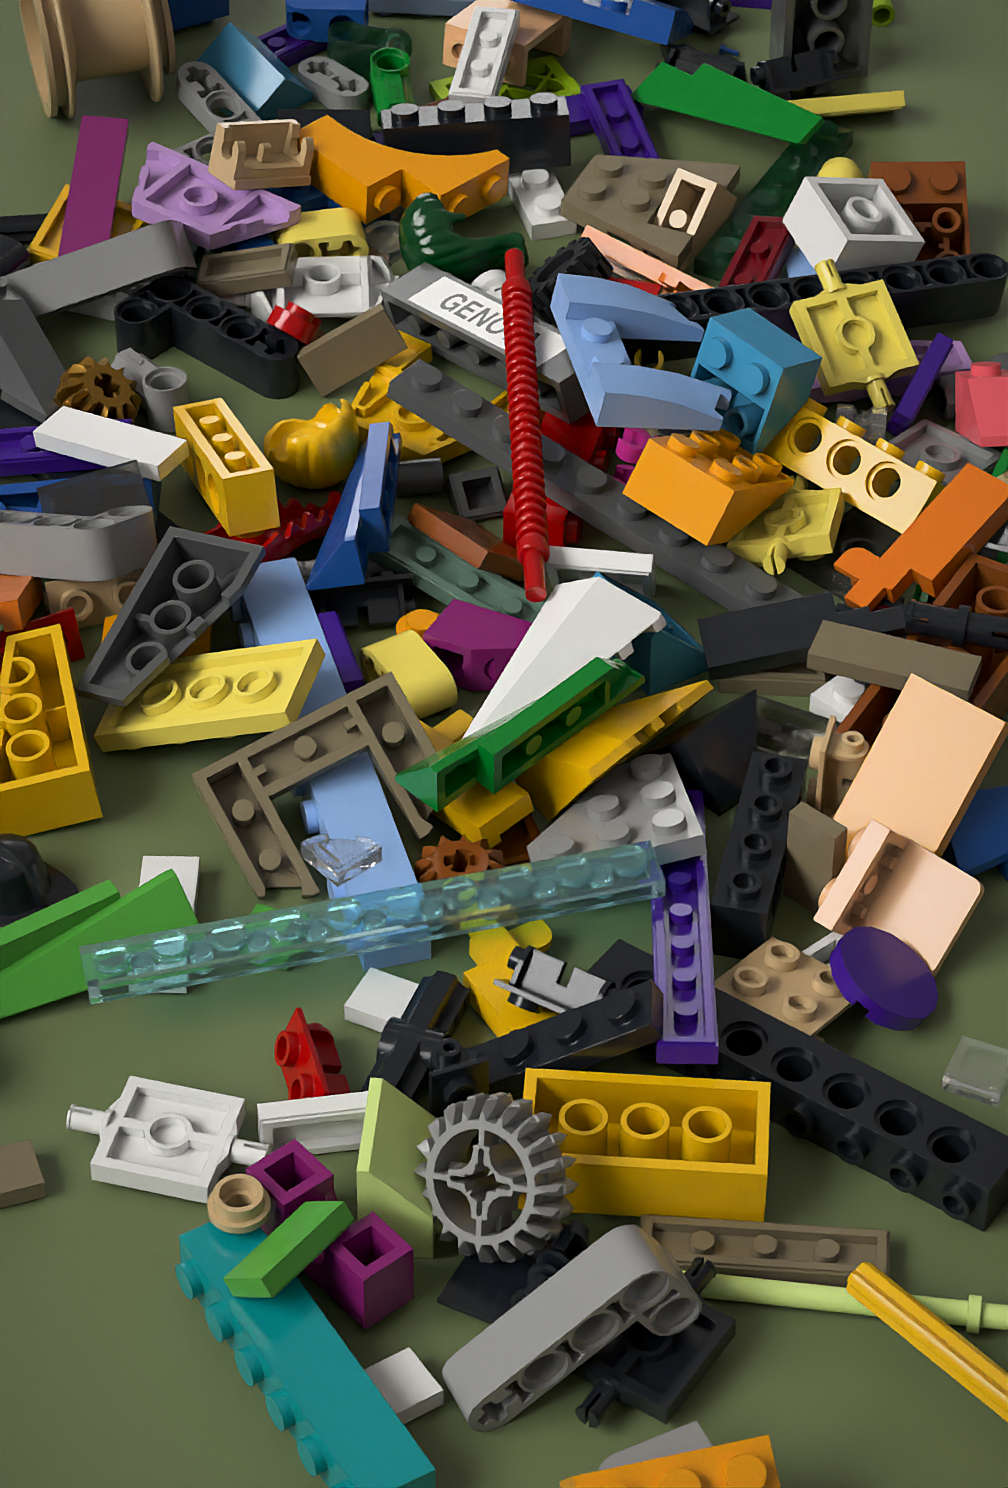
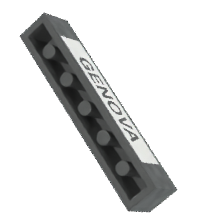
[380,262,590,424]

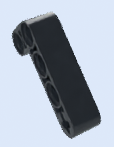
[114,276,300,400]

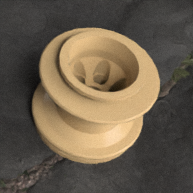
[18,0,176,119]

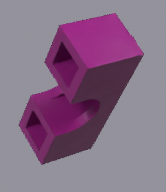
[246,1139,414,1330]

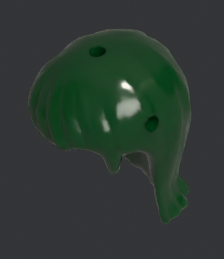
[398,192,529,283]

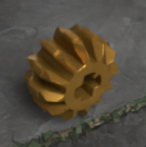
[53,356,142,424]

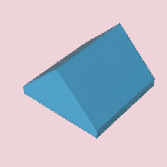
[197,22,314,121]
[592,571,708,696]

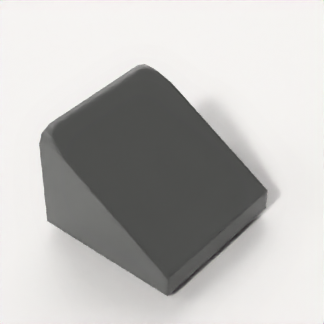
[445,466,507,522]

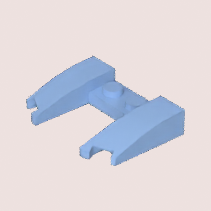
[550,273,732,431]

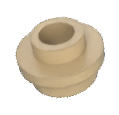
[207,1174,271,1234]

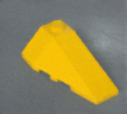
[514,680,714,822]

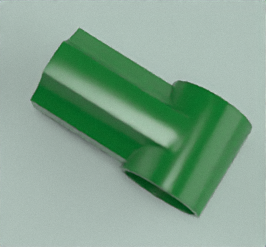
[369,47,415,127]

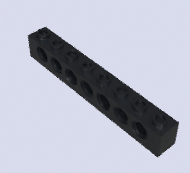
[588,939,1008,1232]

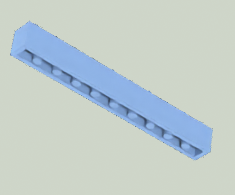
[228,557,431,972]

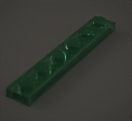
[693,120,853,282]

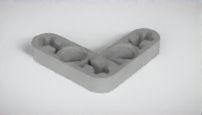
[173,61,262,166]

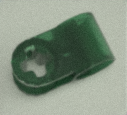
[327,21,414,82]

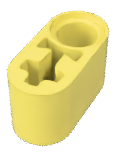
[273,208,369,257]
[359,629,458,720]

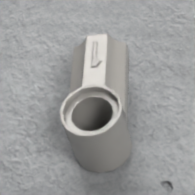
[111,348,190,433]

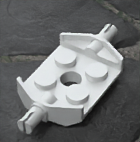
[218,255,399,323]

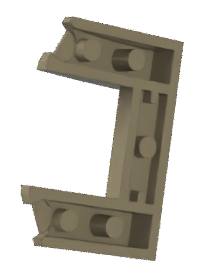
[192,671,437,899]

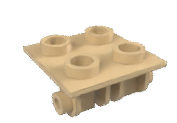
[715,937,852,1042]

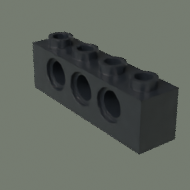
[710,751,808,959]

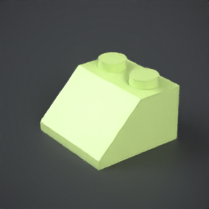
[356,1078,443,1259]

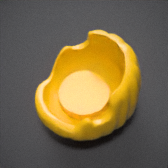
[263,398,360,489]

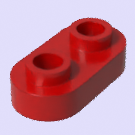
[267,301,326,346]

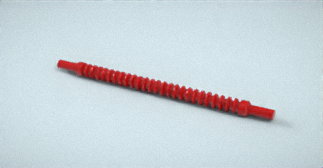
[501,248,550,603]

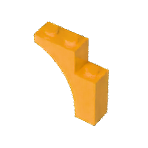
[297,115,510,224]

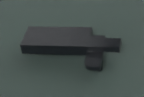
[697,591,908,685]

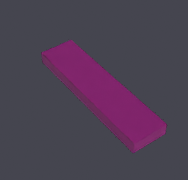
[58,115,129,257]

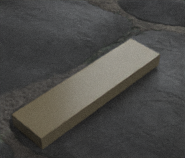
[640,1214,890,1288]

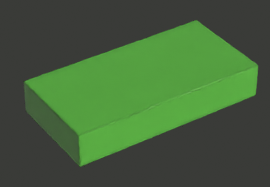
[223,1201,354,1298]

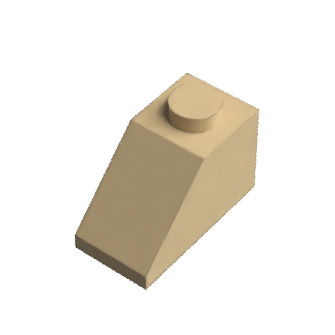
[647,168,737,272]

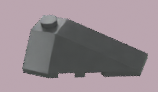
[0,276,65,423]
[75,526,266,707]

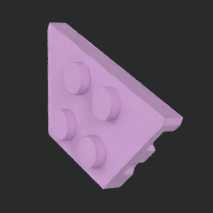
[132,142,301,250]

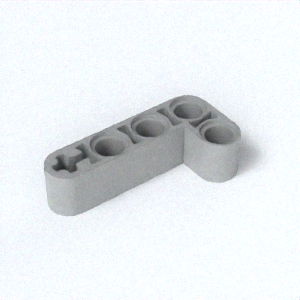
[3,220,197,321]
[0,505,158,582]
[442,1225,702,1432]

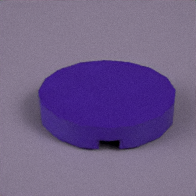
[829,927,939,1031]

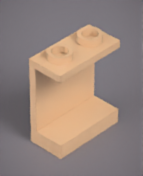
[442,0,572,87]

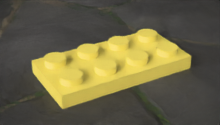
[93,638,326,752]

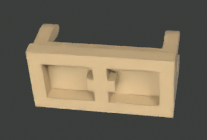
[207,119,314,190]

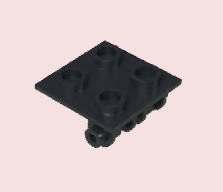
[437,1219,590,1324]

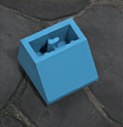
[690,308,822,455]

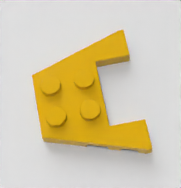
[351,330,546,463]

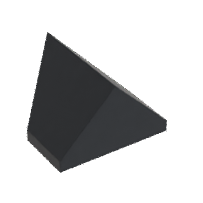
[639,689,757,817]

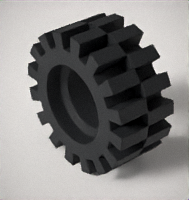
[527,236,614,324]

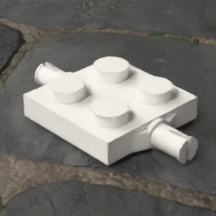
[66,1076,272,1204]

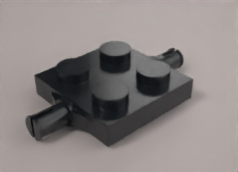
[571,1256,736,1428]

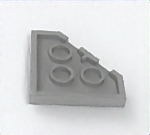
[527,753,707,895]

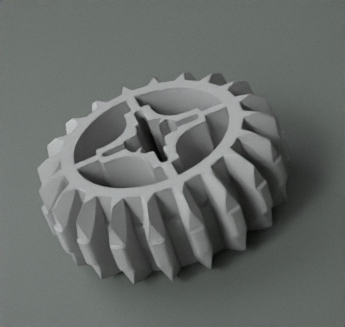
[414,1092,579,1263]

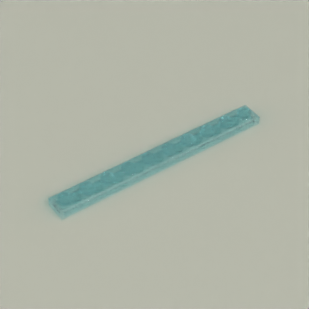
[79,840,665,1004]

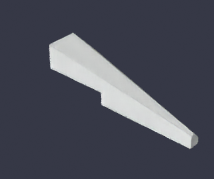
[462,576,667,739]

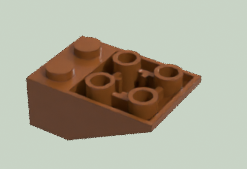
[868,161,971,261]

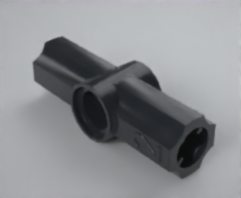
[360,970,470,1103]

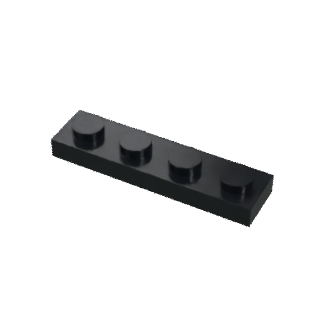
[465,979,664,1095]

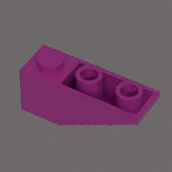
[423,599,532,691]

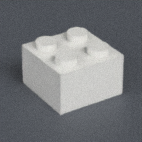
[782,176,925,274]

